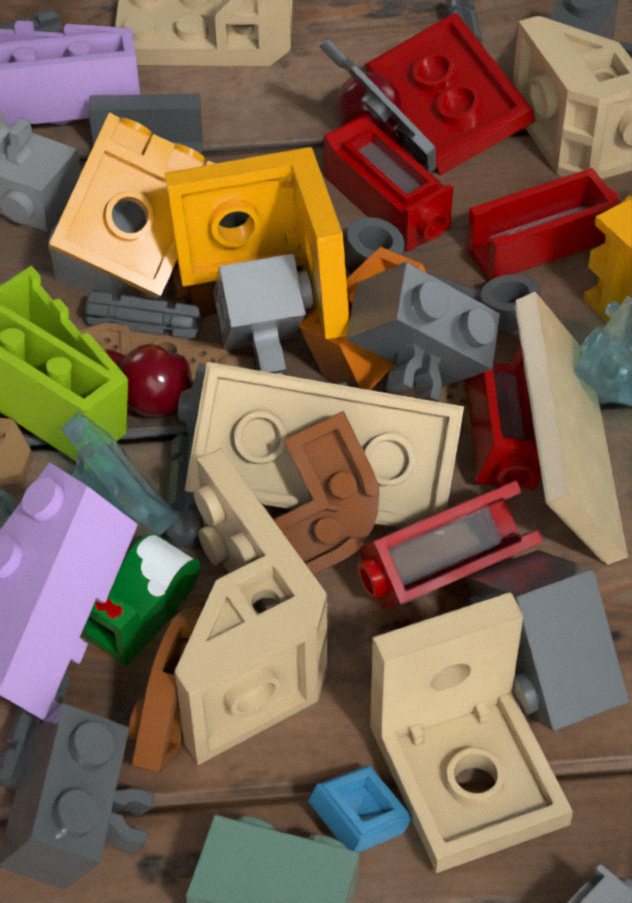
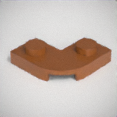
[274,411,380,575]
[128,600,206,773]

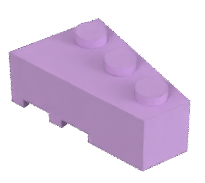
[0,21,140,126]
[0,462,138,721]

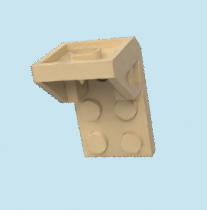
[115,0,293,66]
[513,16,632,179]
[175,448,328,765]

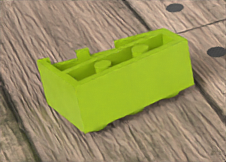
[0,265,128,466]

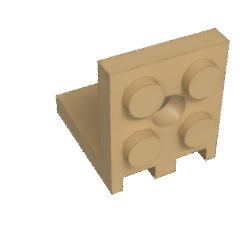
[370,592,573,873]

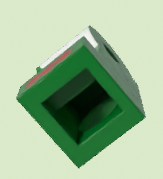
[81,533,200,666]

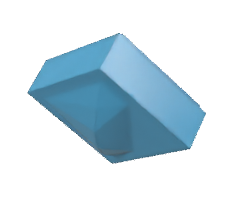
[308,765,412,852]

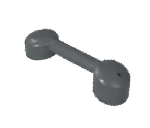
[345,217,541,332]

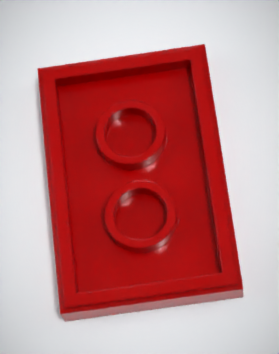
[364,12,536,176]

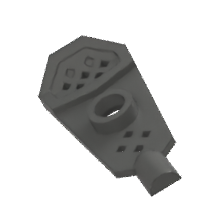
[318,37,436,173]

